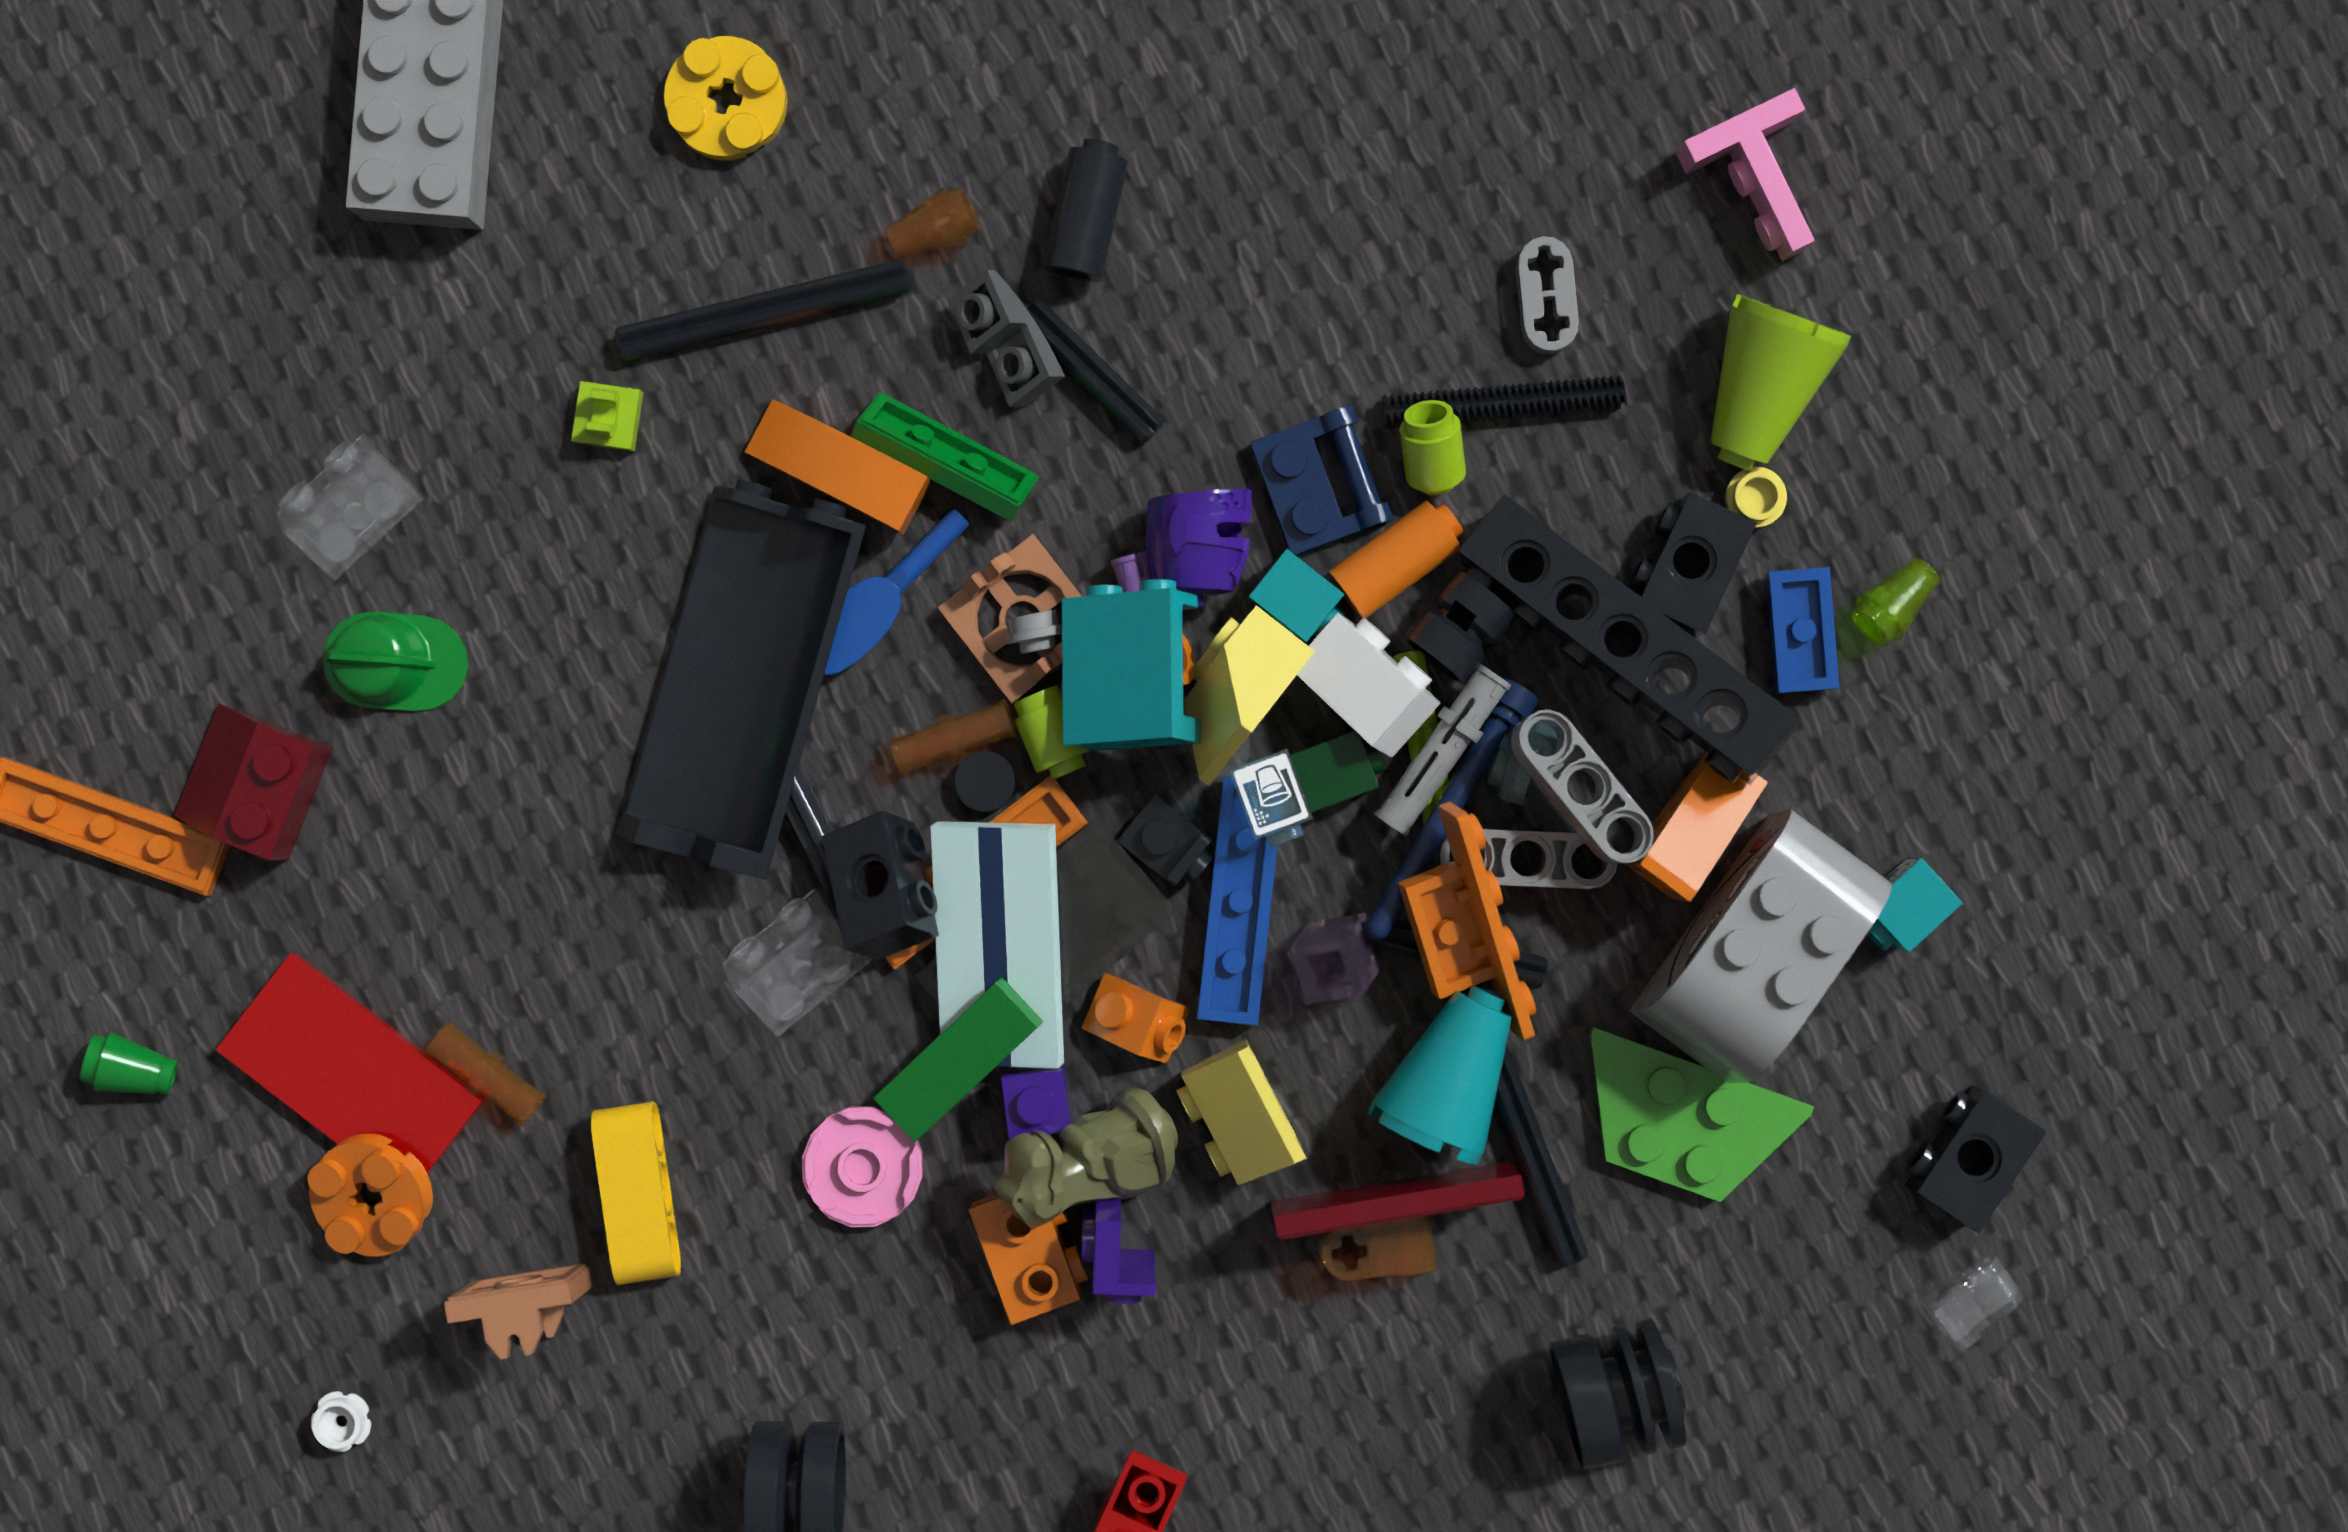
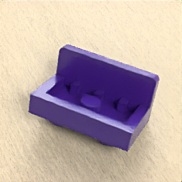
[1082,1199,1156,1304]

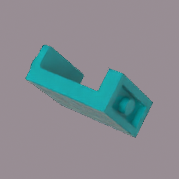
[1062,579,1201,751]

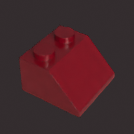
[174,703,333,861]

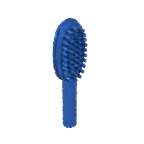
[824,508,970,675]

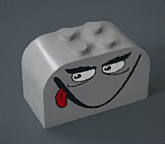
[1629,808,1892,1083]

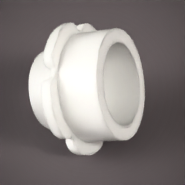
[311,1391,372,1452]

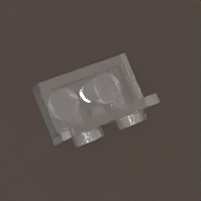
[276,434,424,581]
[722,889,872,1037]

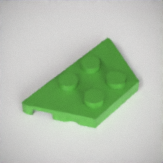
[1588,1026,1814,1202]

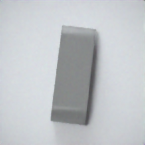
[1511,710,1654,864]
[1435,829,1617,889]

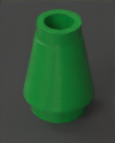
[80,1032,179,1096]

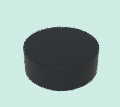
[955,751,1016,812]

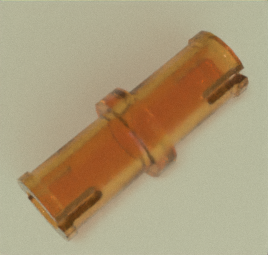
[890,699,1017,775]
[426,1021,547,1127]

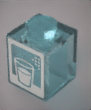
[1228,749,1313,847]

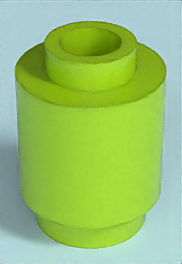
[1399,400,1466,495]
[1013,685,1091,780]

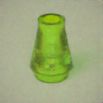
[1851,558,1940,646]

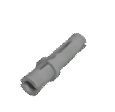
[1374,663,1512,836]

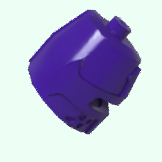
[1146,489,1252,607]

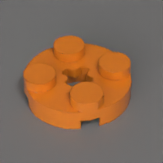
[307,1134,433,1257]

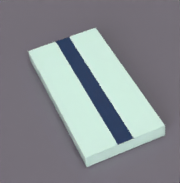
[931,821,1064,1069]

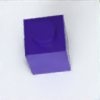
[1001,1065,1072,1139]

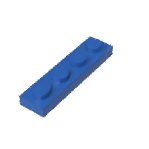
[1197,777,1284,1026]

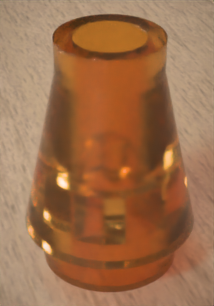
[886,186,981,260]

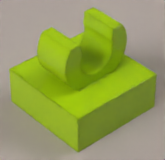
[571,381,643,452]

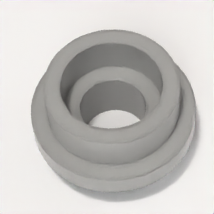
[1005,610,1062,654]

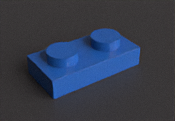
[1765,567,1840,694]

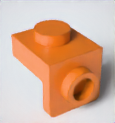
[1081,973,1189,1063]

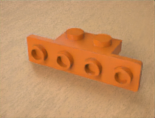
[1398,801,1536,1041]

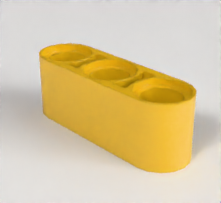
[591,1101,681,1285]

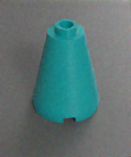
[1367,985,1512,1165]

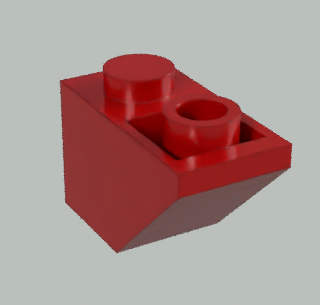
[1090,1449,1188,1532]

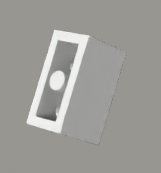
[1297,613,1441,757]

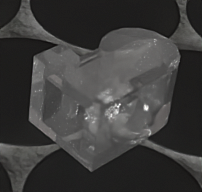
[1917,1253,2024,1352]

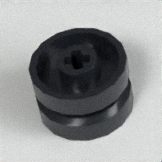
[743,1421,846,1532]

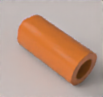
[1327,500,1464,619]

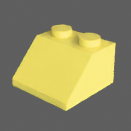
[1183,606,1315,786]
[1176,1038,1306,1186]

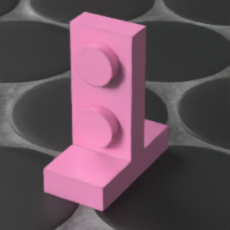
[1676,88,1815,261]

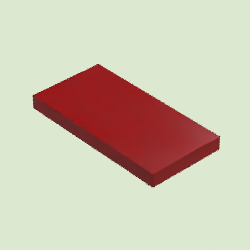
[216,953,486,1175]

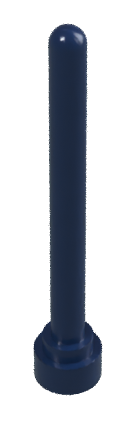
[1366,677,1539,940]

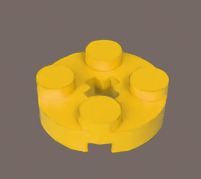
[664,36,788,161]

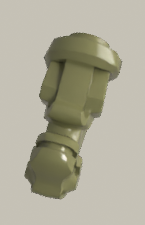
[994,1086,1178,1227]

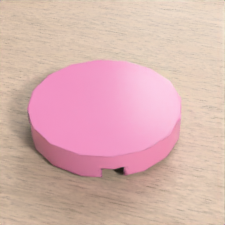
[802,1106,923,1227]

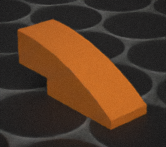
[745,399,931,535]

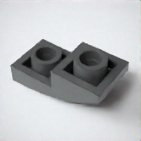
[948,270,1065,407]

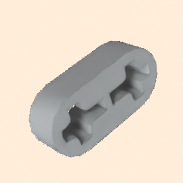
[1516,236,1579,355]

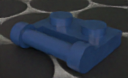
[1250,405,1394,555]

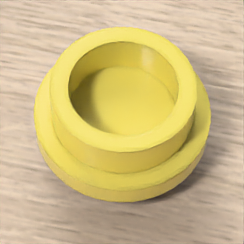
[1725,467,1787,528]

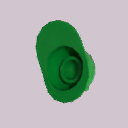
[322,611,468,711]

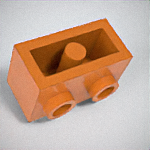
[968,1194,1088,1325]

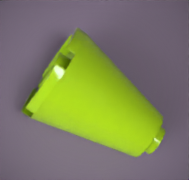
[1710,294,1851,471]

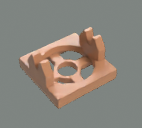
[938,534,1081,704]
[444,1263,594,1360]

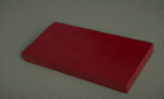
[1270,1161,1525,1240]

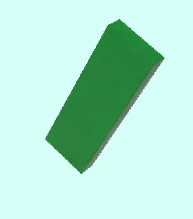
[851,392,1040,522]
[873,977,1044,1143]

